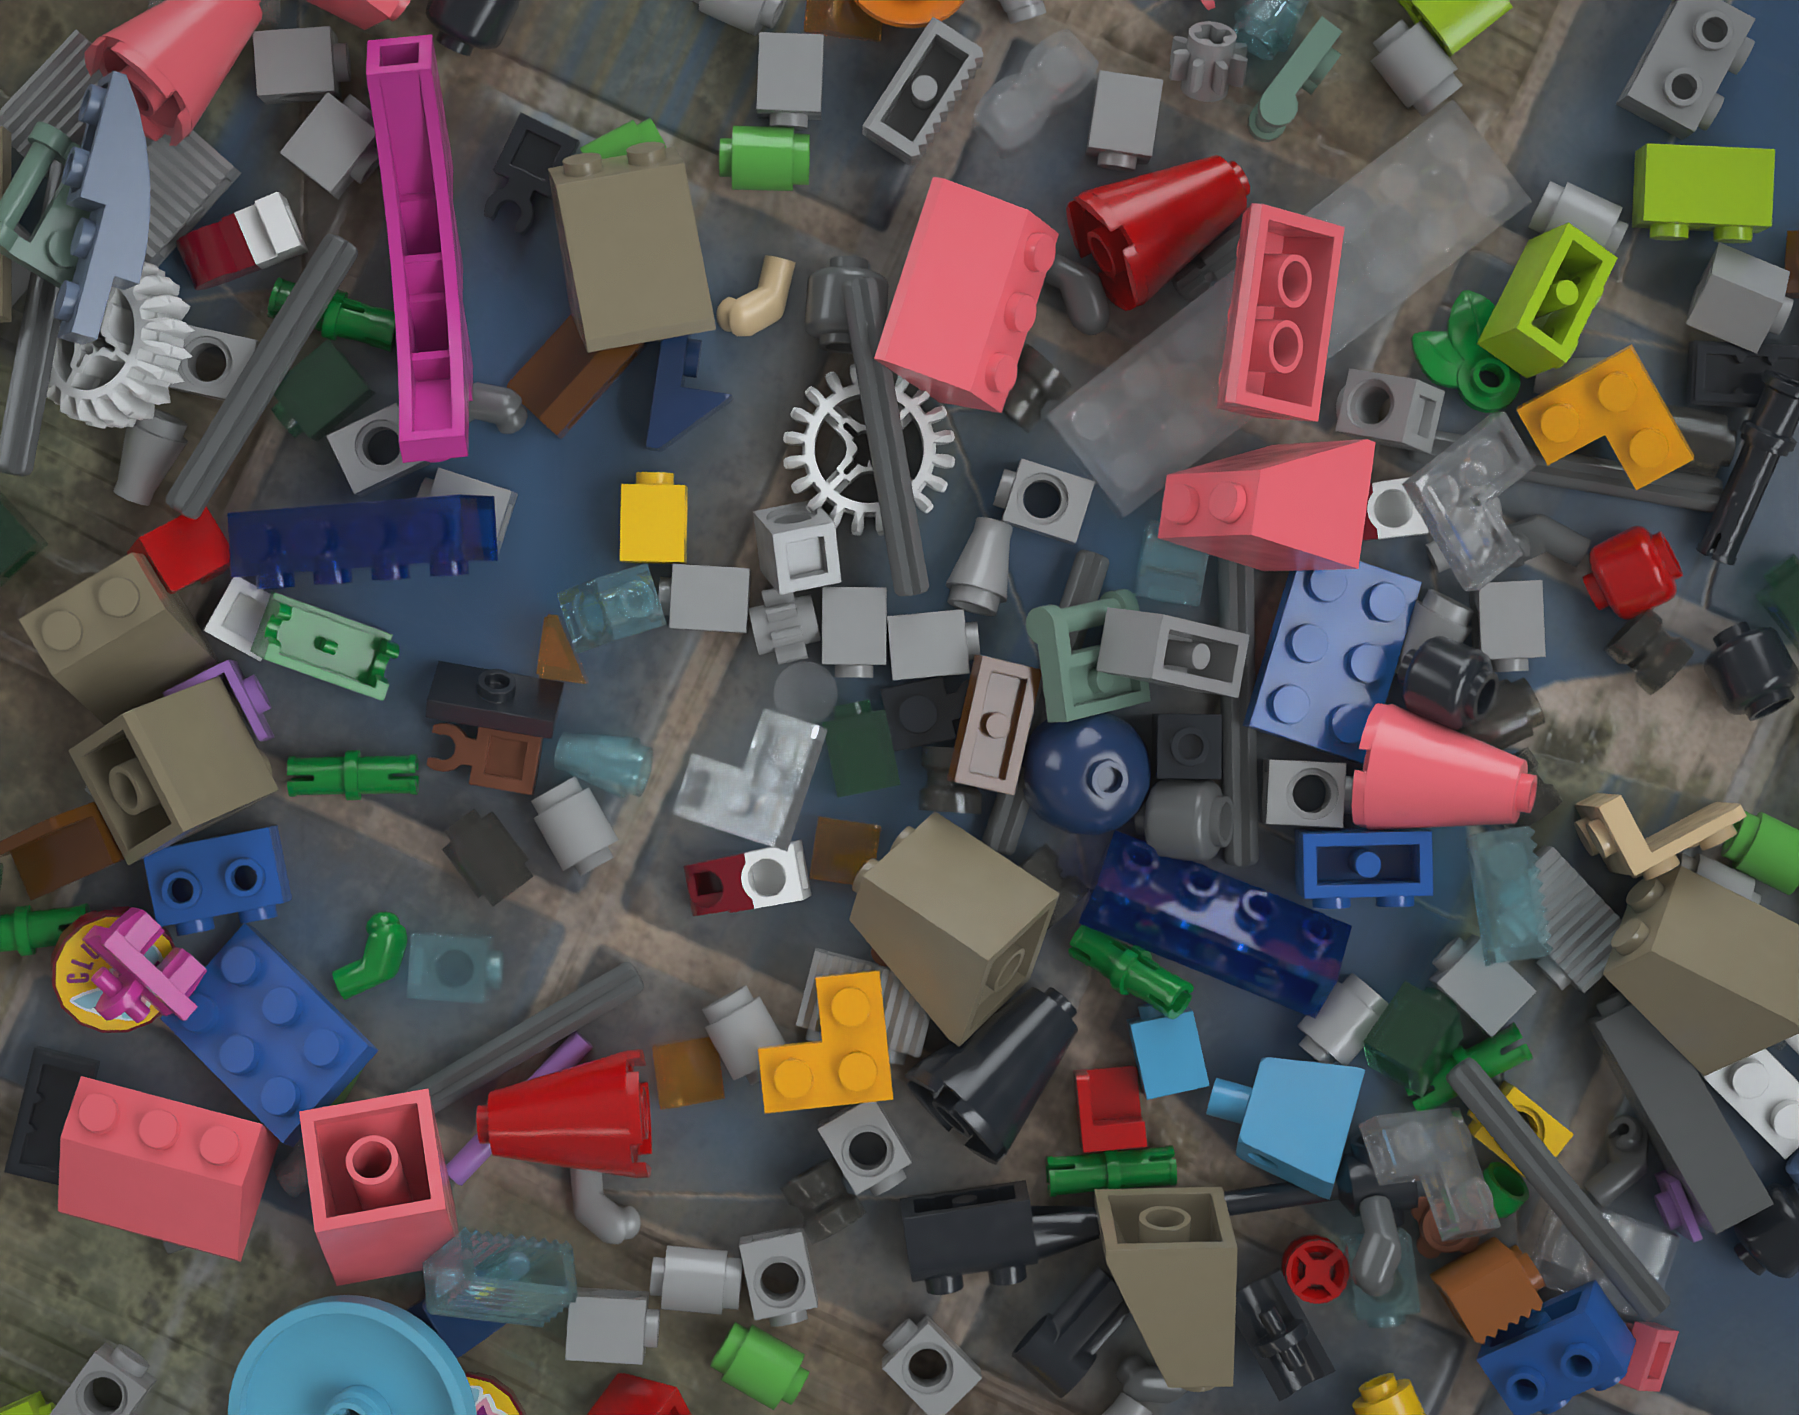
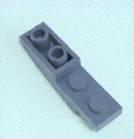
[54,71,151,345]

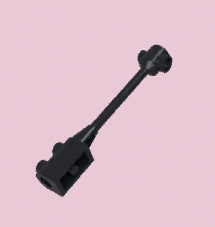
[900,1130,1418,1295]

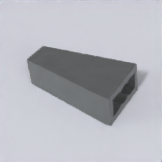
[1586,991,1774,1235]

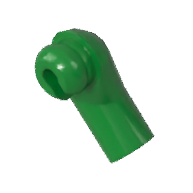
[332,911,408,1000]

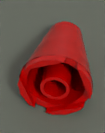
[1066,155,1250,311]
[476,1049,652,1178]

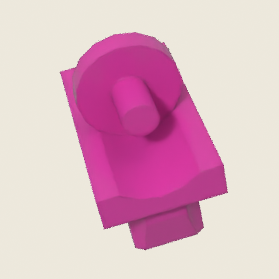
[82,907,207,1023]

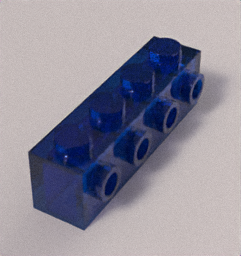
[227,494,498,589]
[1078,830,1352,1019]

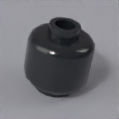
[425,0,520,56]
[1704,621,1799,721]
[1397,636,1499,730]
[1733,1183,1799,1278]

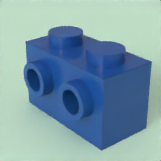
[143,825,292,936]
[1294,828,1433,909]
[1476,1280,1636,1415]

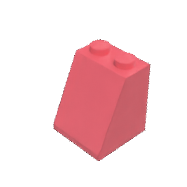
[1158,439,1376,572]
[299,1089,463,1286]

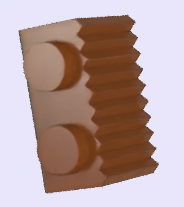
[1429,1236,1546,1344]

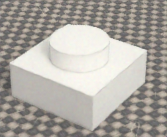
[204,575,271,662]

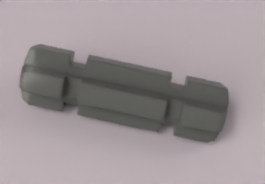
[1171,204,1268,303]

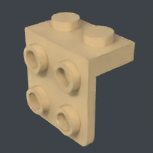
[1574,793,1747,881]

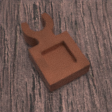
[426,723,543,795]

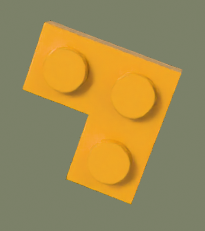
[1517,344,1694,490]
[758,969,893,1113]

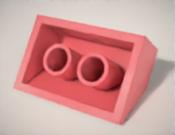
[874,177,1059,413]
[1216,203,1345,422]
[58,1076,280,1262]

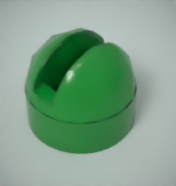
[1472,1162,1529,1219]

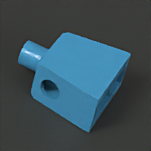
[1206,1057,1365,1200]

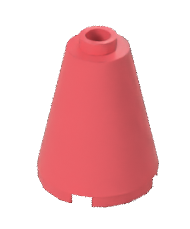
[84,0,262,146]
[1351,703,1537,830]

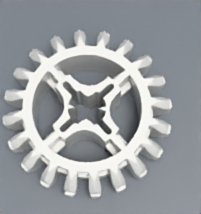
[46,261,195,429]
[783,364,955,536]

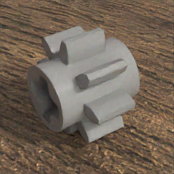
[1169,21,1248,102]
[748,588,821,664]

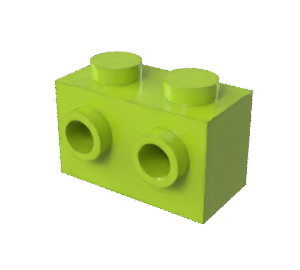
[1632,143,1775,243]
[1477,222,1618,379]

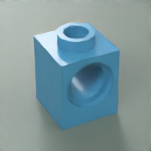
[1126,1003,1210,1100]

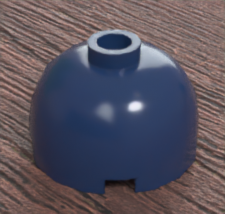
[1021,712,1152,835]

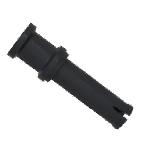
[1696,370,1799,565]

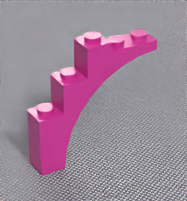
[366,34,473,463]

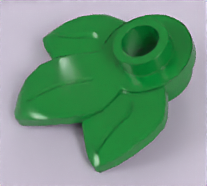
[1411,290,1520,413]

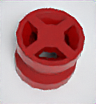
[1281,1234,1350,1304]

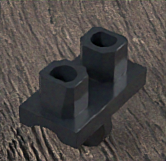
[1235,1267,1336,1401]

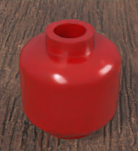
[1582,525,1683,620]

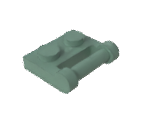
[1247,16,1343,142]
[0,121,90,289]
[1026,589,1151,722]

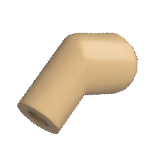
[716,255,795,336]

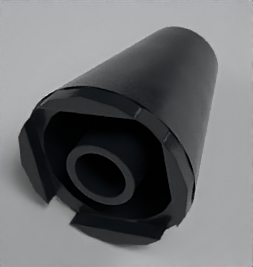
[905,987,1078,1165]

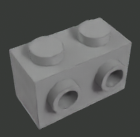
[1616,0,1755,140]

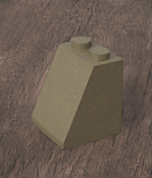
[548,142,716,353]
[18,552,220,725]
[68,676,279,866]
[849,811,1060,1047]
[1603,866,1799,1076]
[1094,1187,1238,1392]

